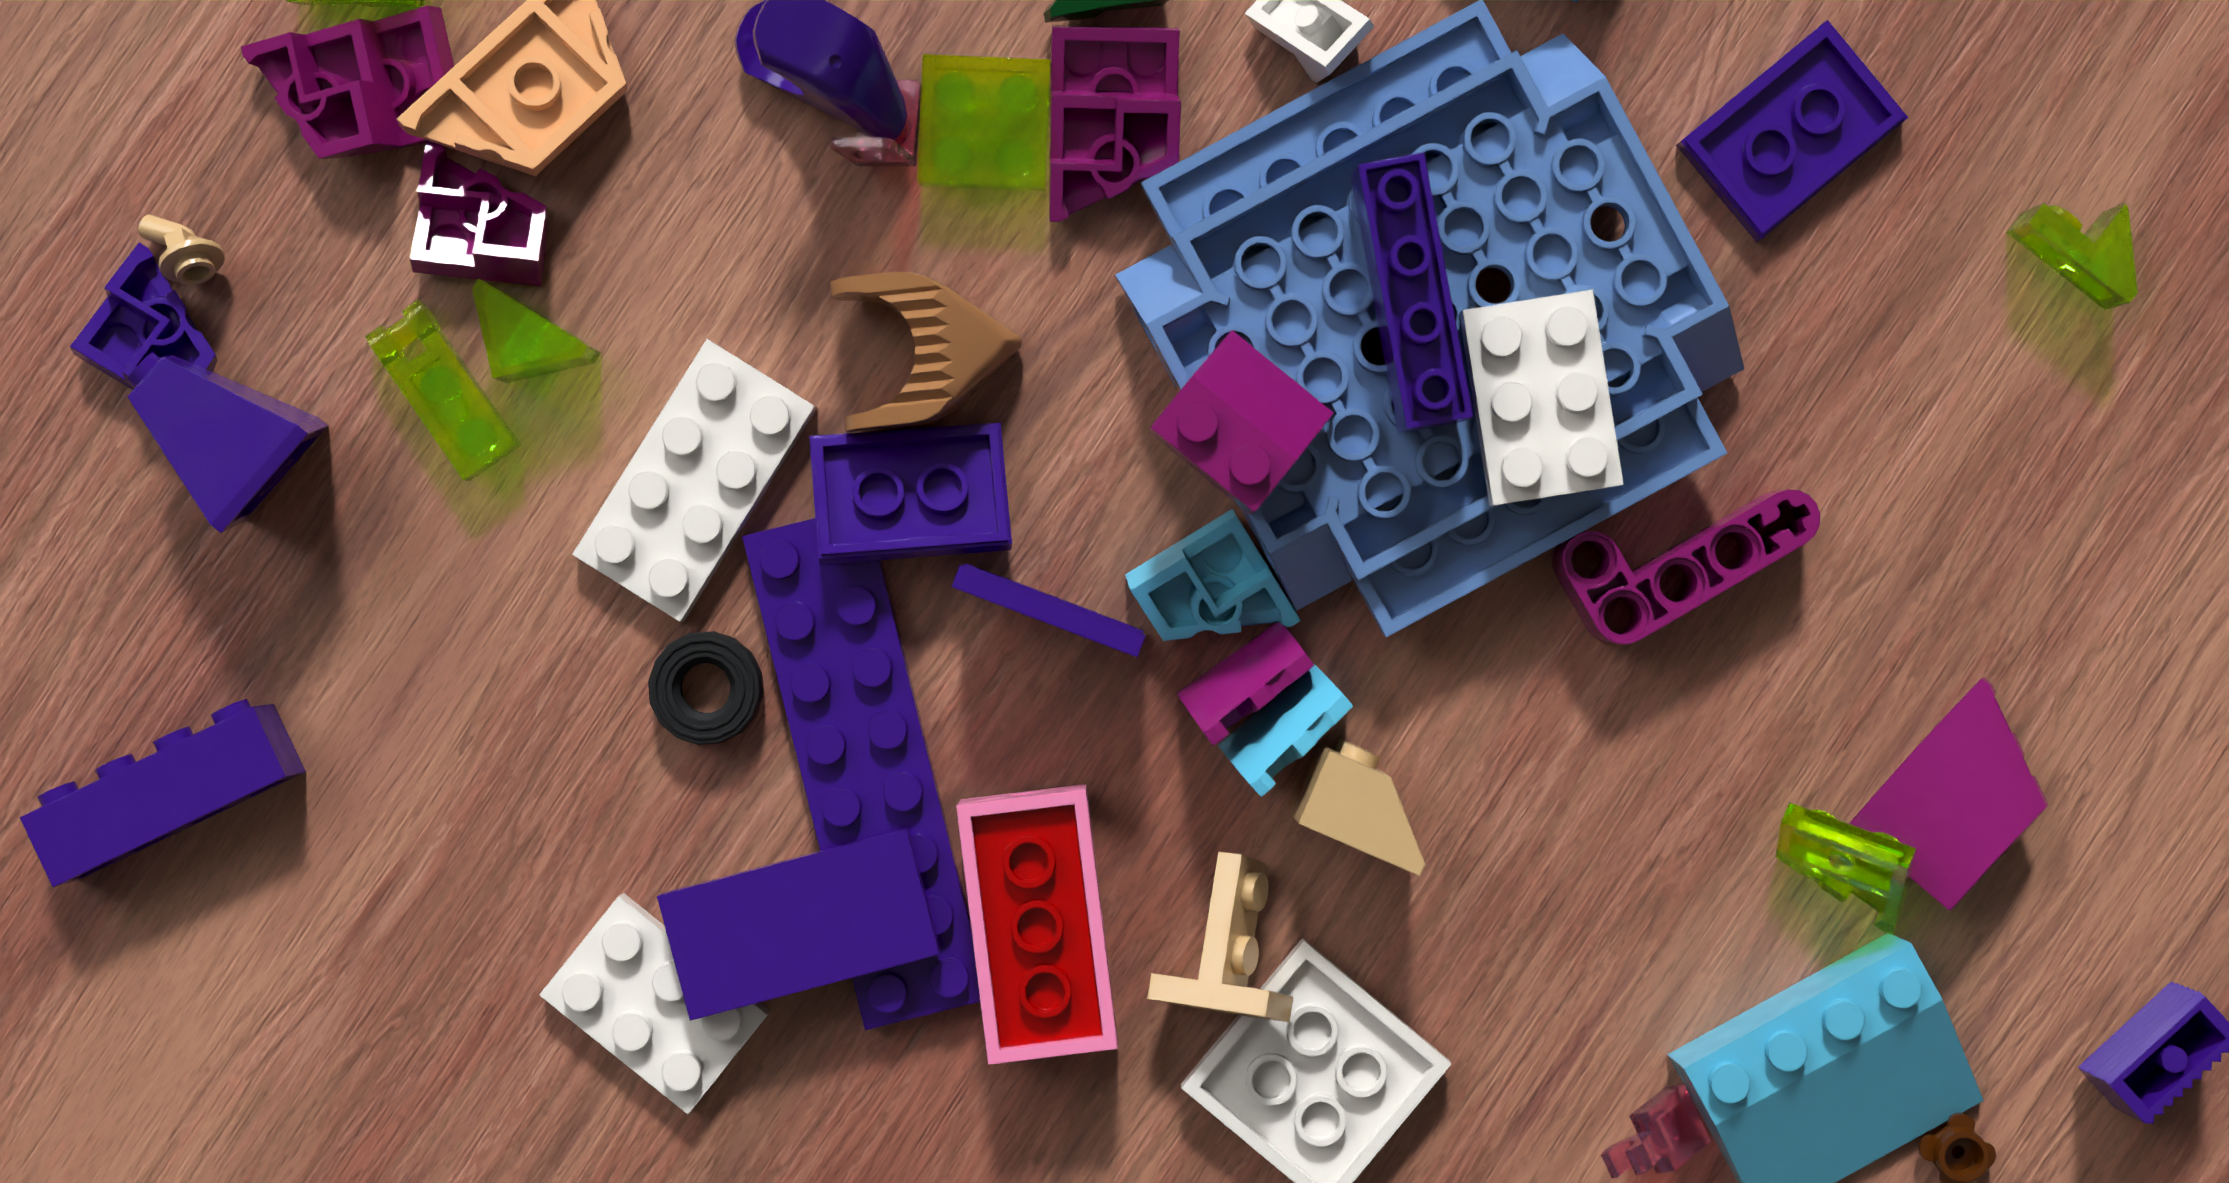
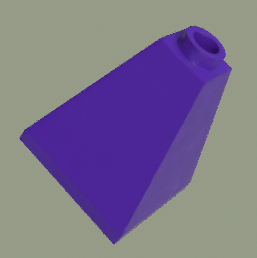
[126,352,329,533]

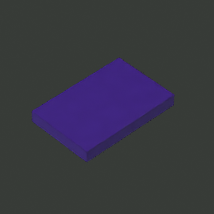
[1676,20,1909,242]
[809,422,1012,565]
[952,563,1145,657]

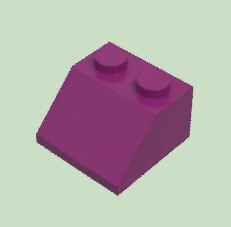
[1149,330,1333,515]

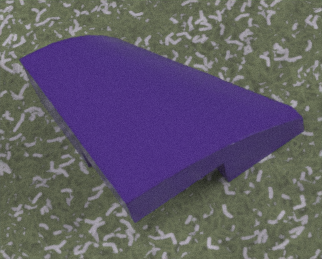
[70,243,217,390]

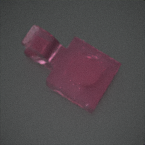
[1601,1084,1711,1178]

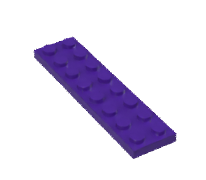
[742,518,980,1030]

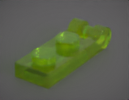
[365,299,521,481]

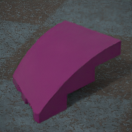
[241,5,454,159]
[1049,25,1181,222]
[1848,678,2049,911]

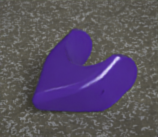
[734,0,907,142]

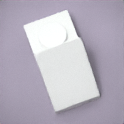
[1245,0,1375,83]

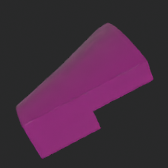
[410,142,548,287]
[1176,621,1315,746]

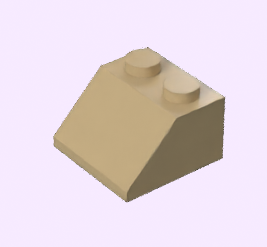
[1290,738,1425,876]

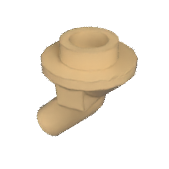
[138,214,225,285]

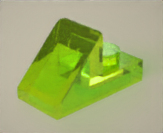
[2006,203,2138,310]

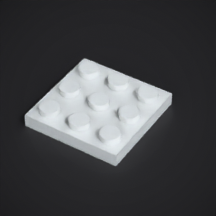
[1181,938,1451,1183]

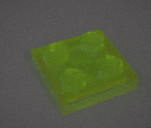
[917,54,1051,191]

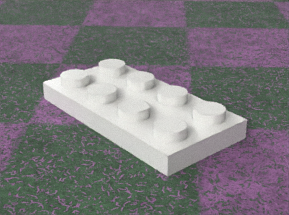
[572,339,817,622]

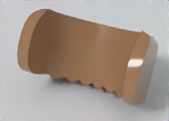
[830,272,1022,433]

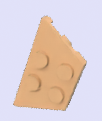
[397,0,627,176]

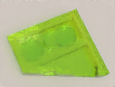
[1775,803,1916,935]

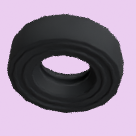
[648,631,764,745]

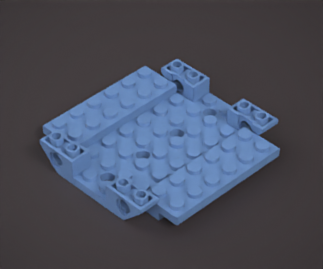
[1115,0,1744,637]

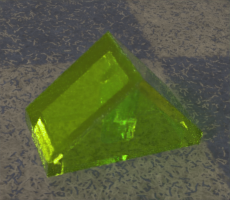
[472,278,601,383]

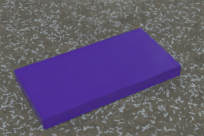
[657,828,941,1021]

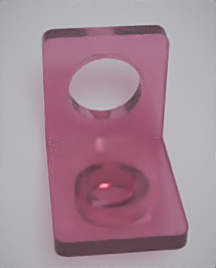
[830,80,923,167]

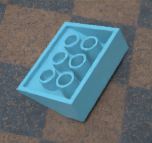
[1667,933,1984,1183]

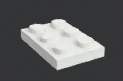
[1459,290,1624,506]
[539,893,771,1114]

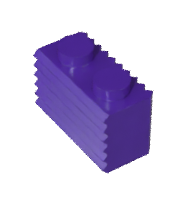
[2078,981,2229,1124]

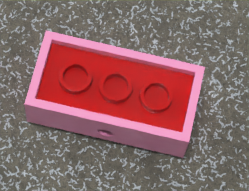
[956,784,1118,1065]

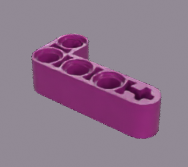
[1552,489,1820,644]

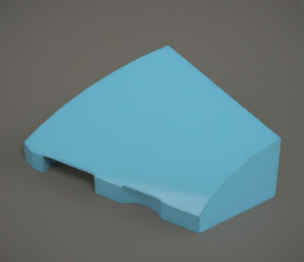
[1125,509,1301,641]
[1218,663,1353,797]

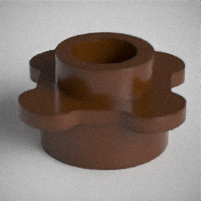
[1918,1113,1996,1183]

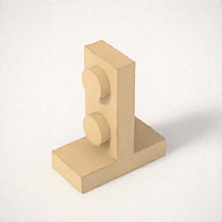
[1147,852,1293,1023]

